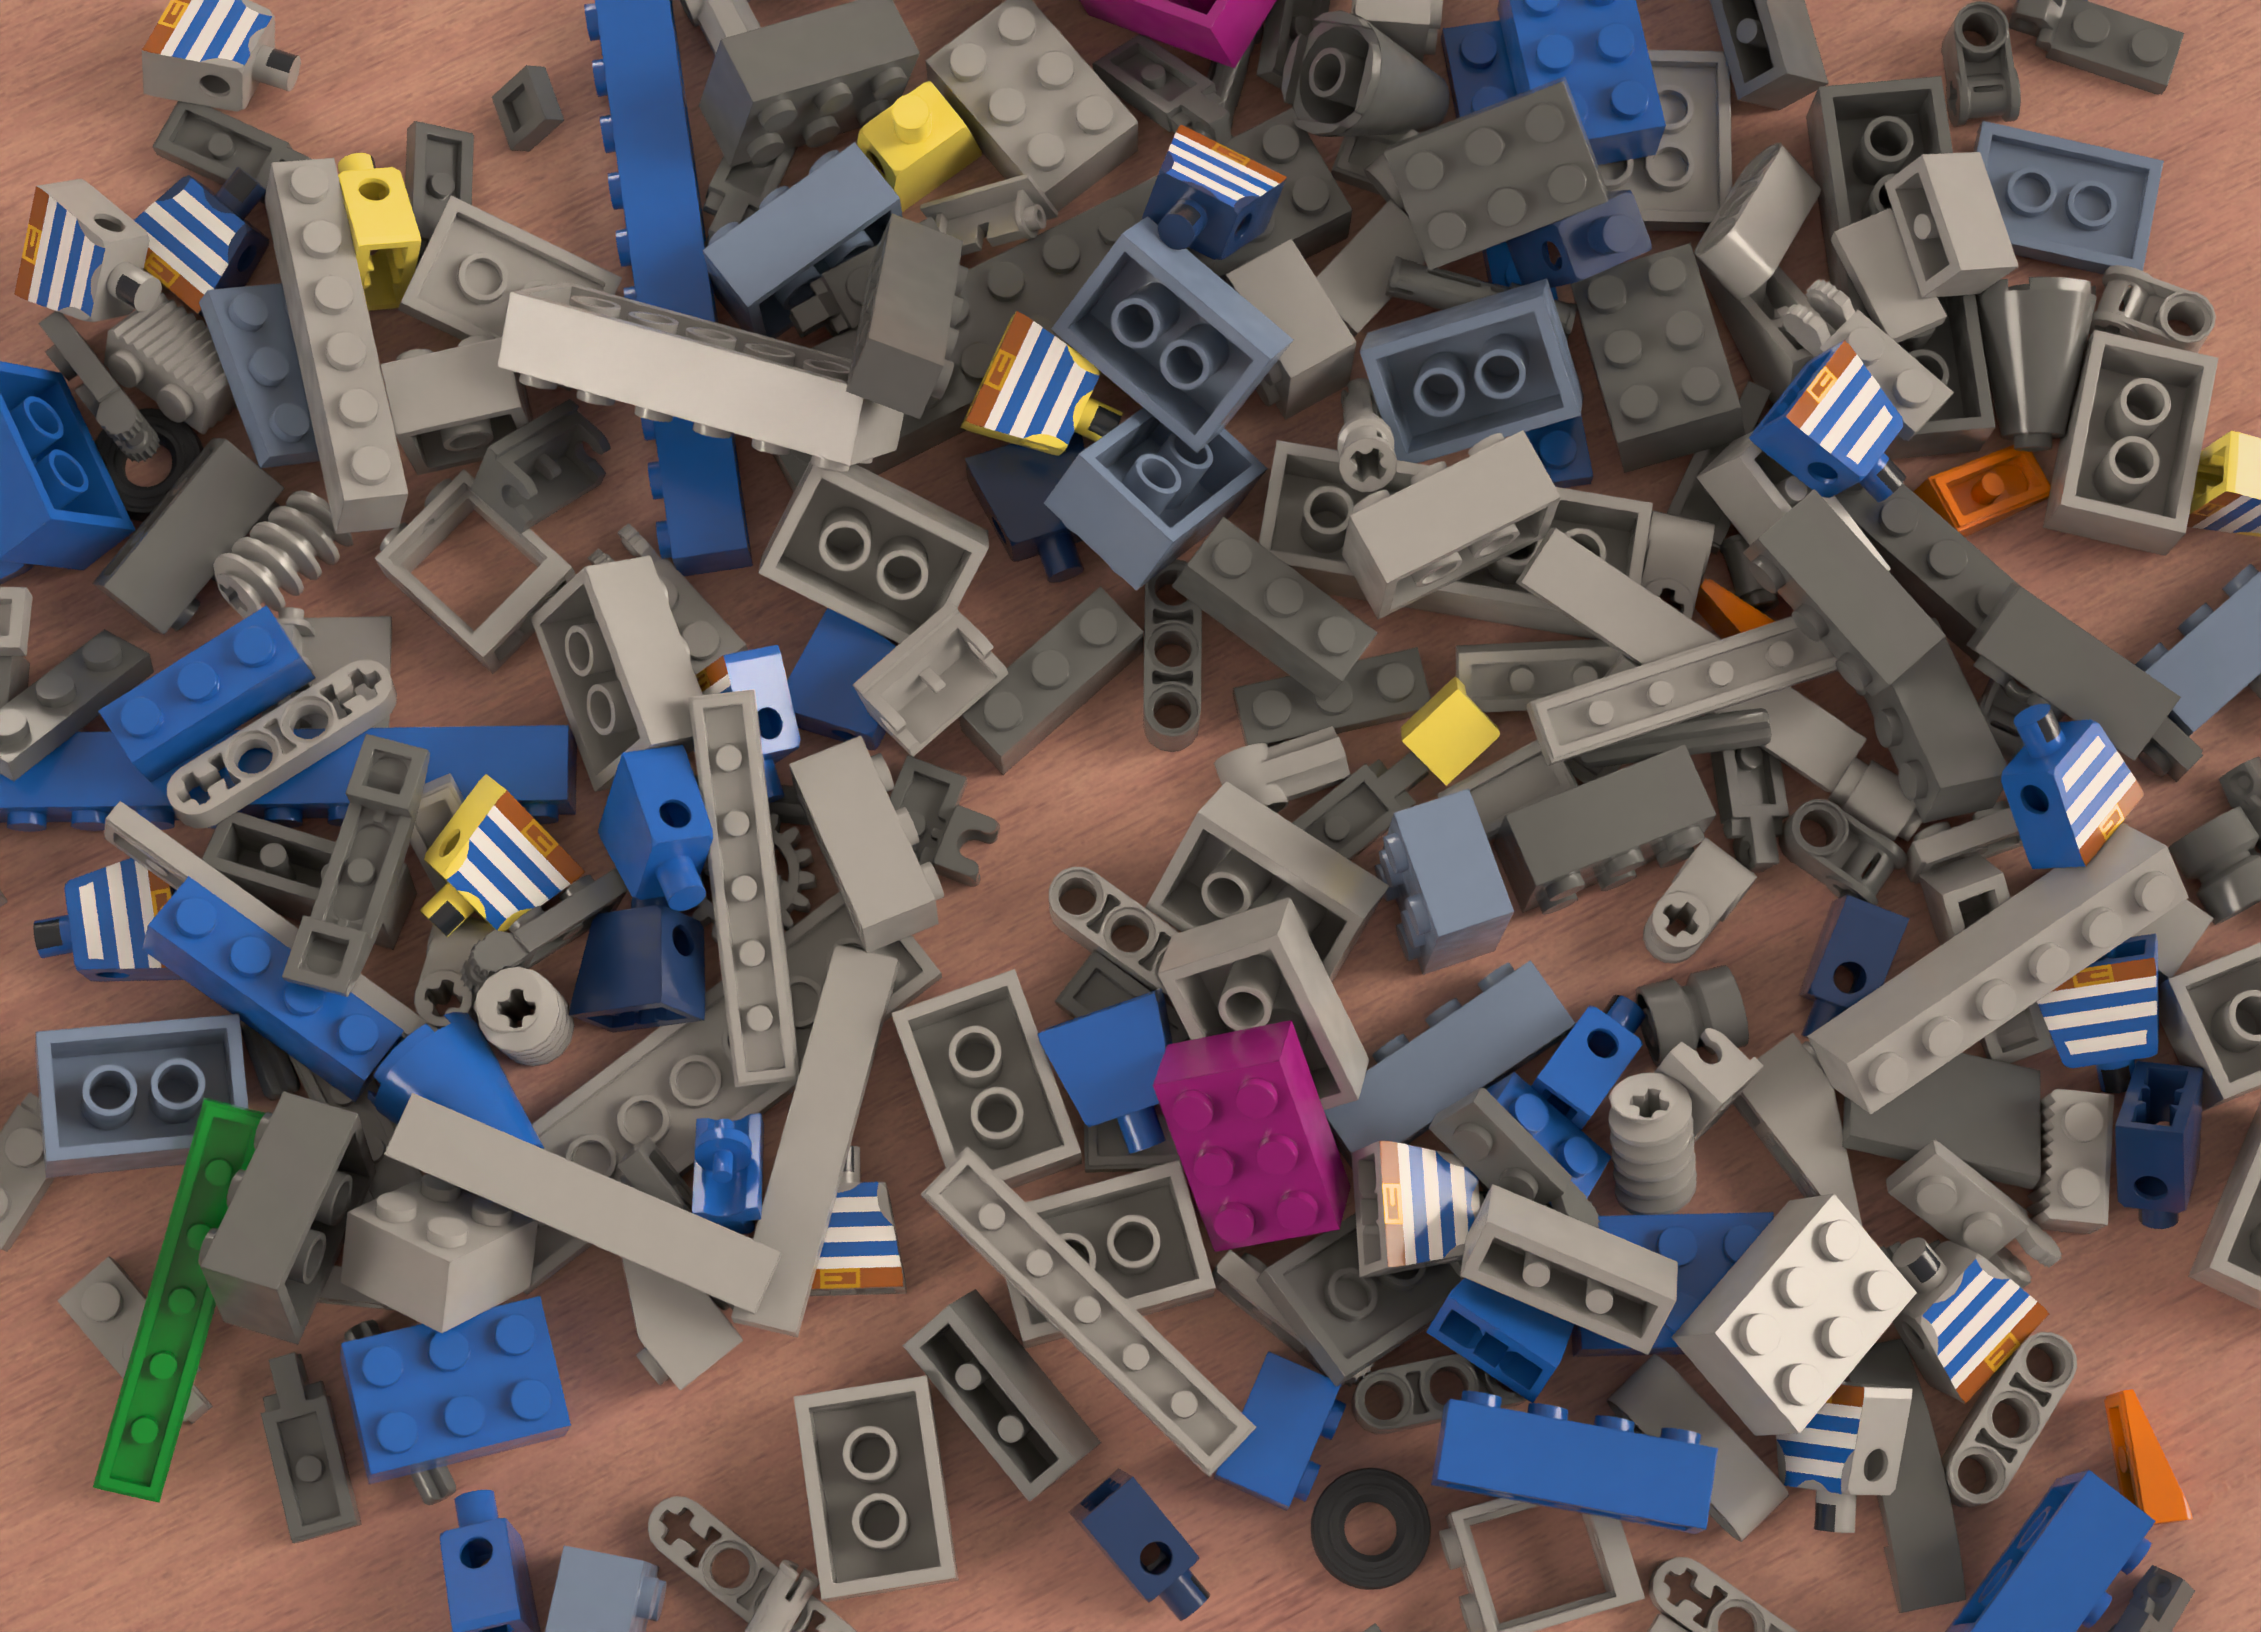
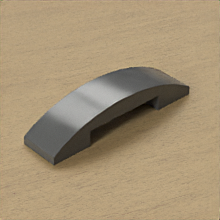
[282,734,430,997]
[1844,1338,1966,1613]

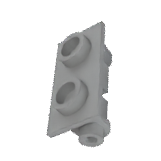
[920,173,1058,256]

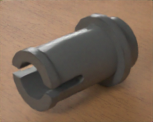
[1720,534,1779,614]

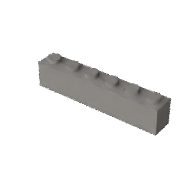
[264,158,408,534]
[1807,823,2189,1114]

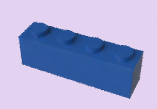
[142,876,404,1102]
[1431,1391,1718,1534]

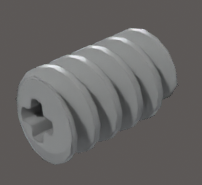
[213,490,353,619]
[474,967,575,1067]
[1609,1073,1697,1215]

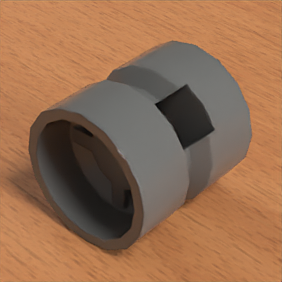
[2168,806,2261,925]
[1635,965,1749,1067]

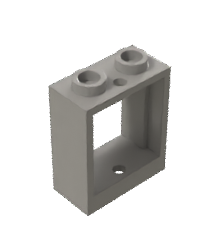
[375,469,576,674]
[1439,1498,1645,1632]

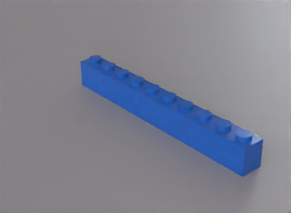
[584,0,753,577]
[0,725,577,832]

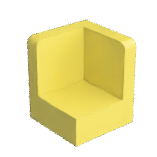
[1401,676,1500,786]

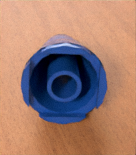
[367,1012,544,1149]

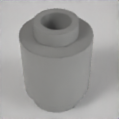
[1827,757,1922,842]

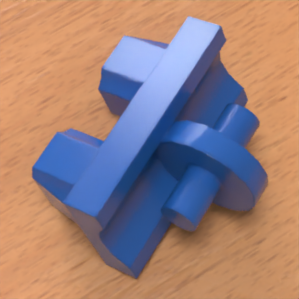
[692,1113,764,1234]

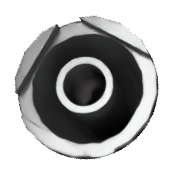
[1282,10,1450,137]
[1975,277,2097,452]

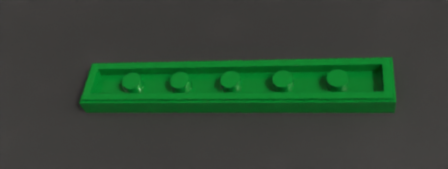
[93,1097,265,1503]

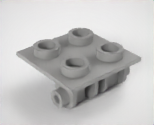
[262,607,392,729]

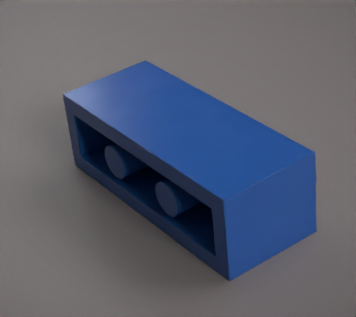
[98,605,315,783]

